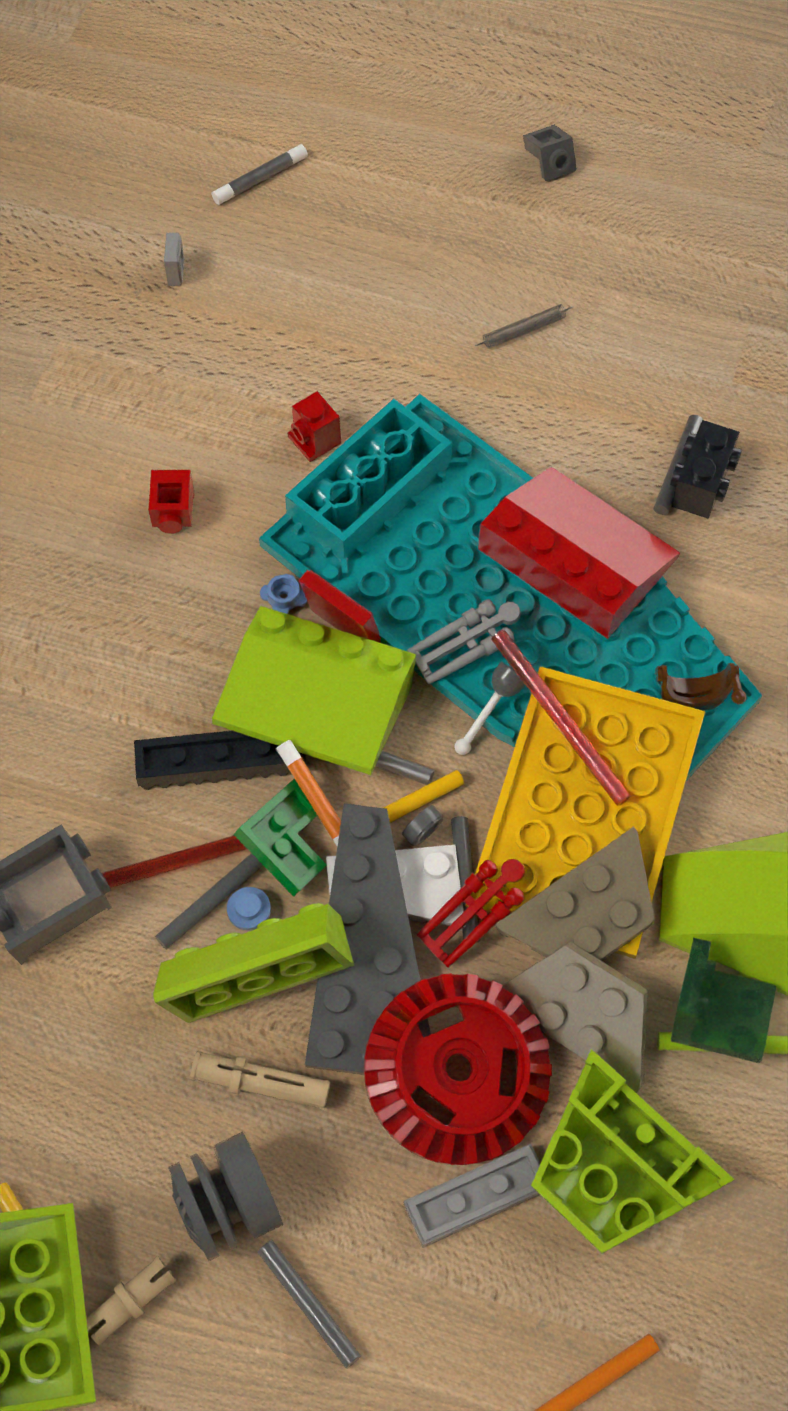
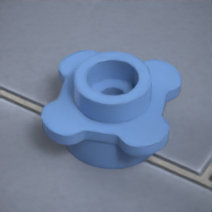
[260,574,307,614]

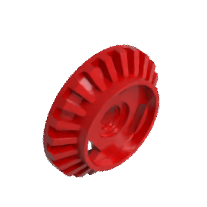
[364,973,552,1165]

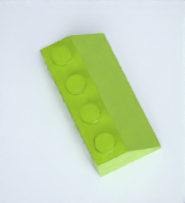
[153,903,354,1023]

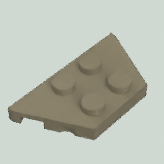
[495,827,655,961]
[502,942,648,1093]

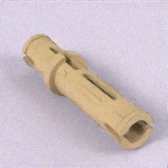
[190,1051,331,1110]

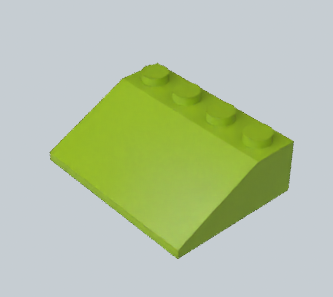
[212,606,416,775]
[0,1203,96,1411]

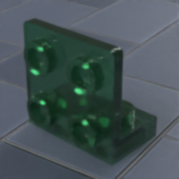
[671,938,776,1063]

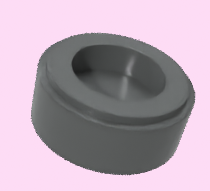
[402,805,444,846]

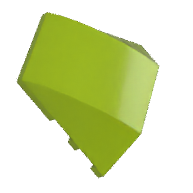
[659,832,788,996]
[531,1049,735,1254]

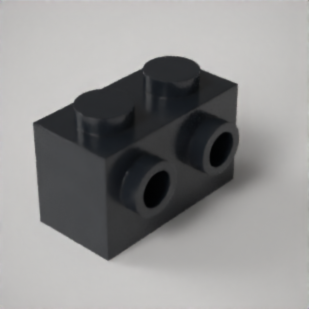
[670,420,742,519]

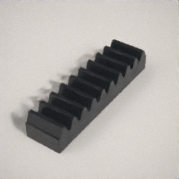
[134,731,306,790]

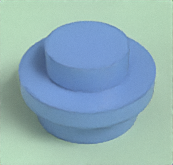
[227,887,271,930]

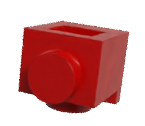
[287,391,341,462]
[148,470,195,534]

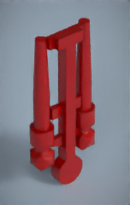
[416,859,525,968]

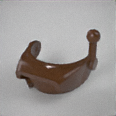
[655,663,746,710]

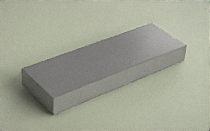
[403,1144,540,1248]

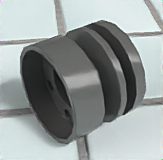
[168,1132,283,1261]

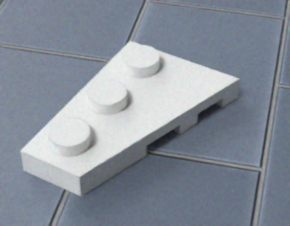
[326,845,465,931]

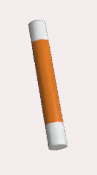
[276,740,341,846]

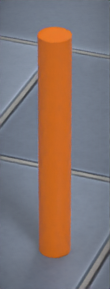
[534,1334,660,1411]

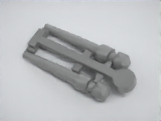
[407,599,520,685]

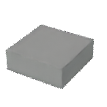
[164,233,185,286]

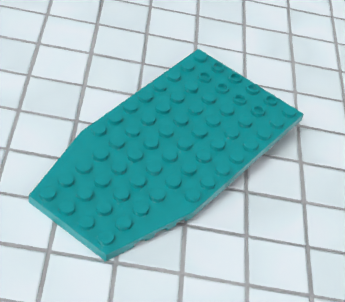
[259,394,762,781]

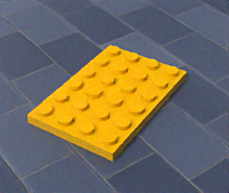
[465,667,705,959]

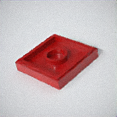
[298,570,381,643]

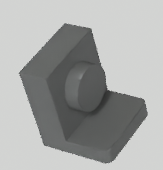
[523,124,577,181]

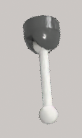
[454,661,528,755]

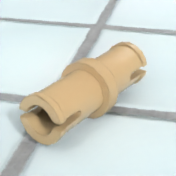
[86,1256,177,1346]

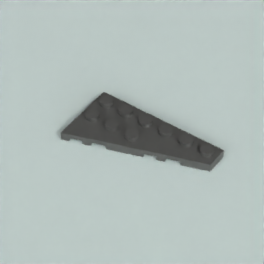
[305,803,431,1075]

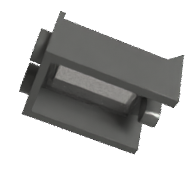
[0,824,112,965]

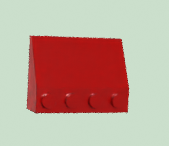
[478,466,680,639]

